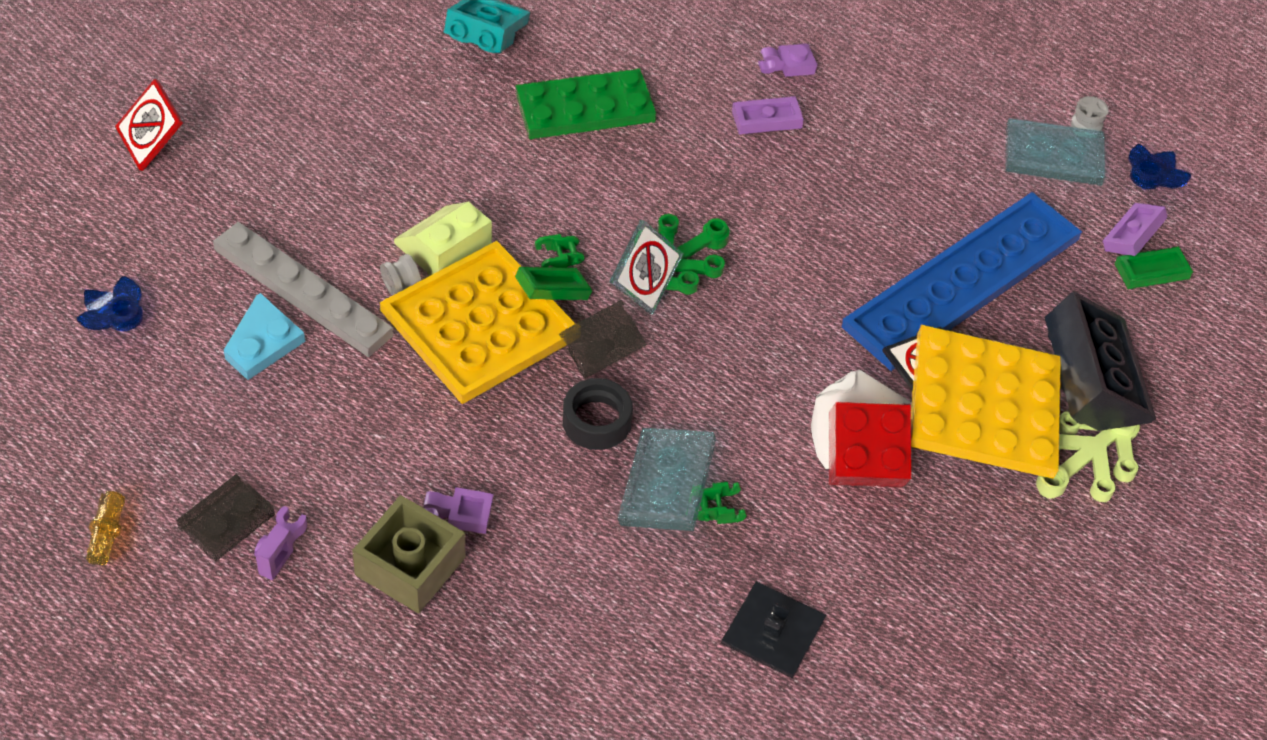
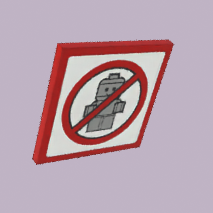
[115,79,183,171]

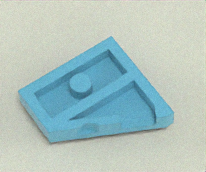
[224,293,305,380]

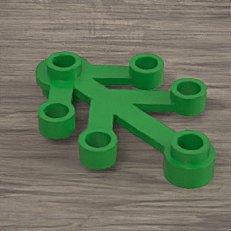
[622,214,730,298]

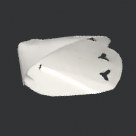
[811,370,912,469]

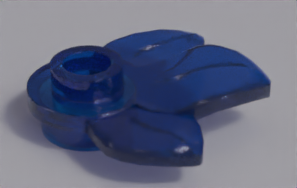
[1128,144,1192,189]
[76,276,144,331]

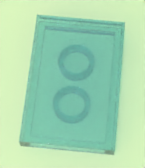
[1005,118,1105,186]
[618,428,716,531]

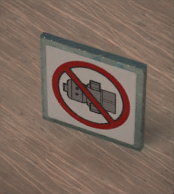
[609,219,683,315]

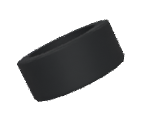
[562,378,633,450]

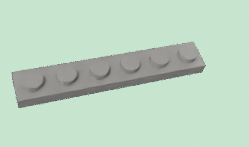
[213,222,393,357]

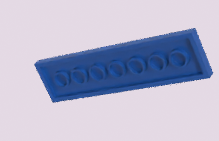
[841,192,1082,371]

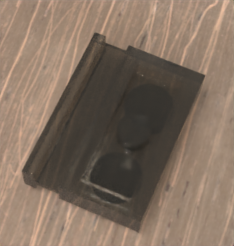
[559,300,647,380]
[176,474,275,562]

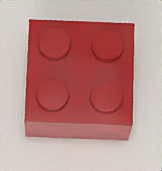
[829,402,911,487]

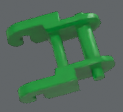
[534,234,585,268]
[693,482,747,524]

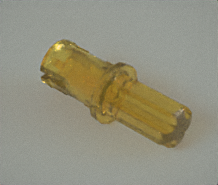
[86,491,125,566]

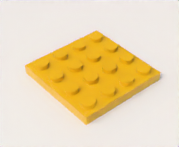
[380,241,580,404]
[911,325,1061,479]

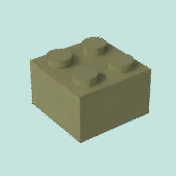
[352,495,465,614]

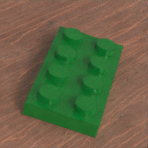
[515,69,656,140]

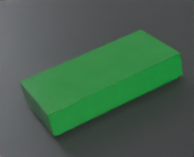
[1115,246,1193,289]
[515,267,592,300]

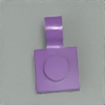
[758,43,817,77]
[424,487,493,534]
[254,506,307,581]

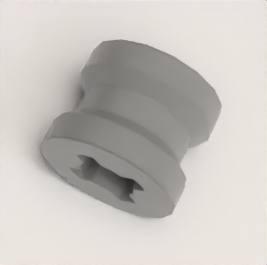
[1071,96,1109,137]
[380,254,421,296]

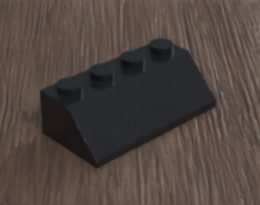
[1044,291,1156,431]

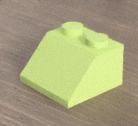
[394,202,492,275]

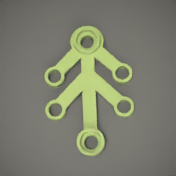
[1036,411,1140,502]

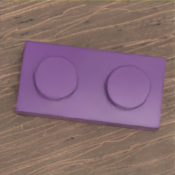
[732,96,803,134]
[1103,203,1167,256]

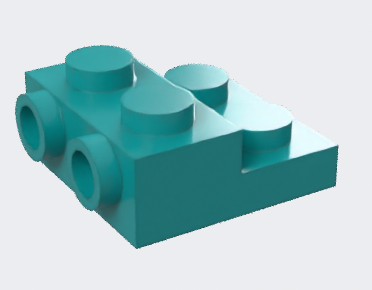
[444,0,530,53]

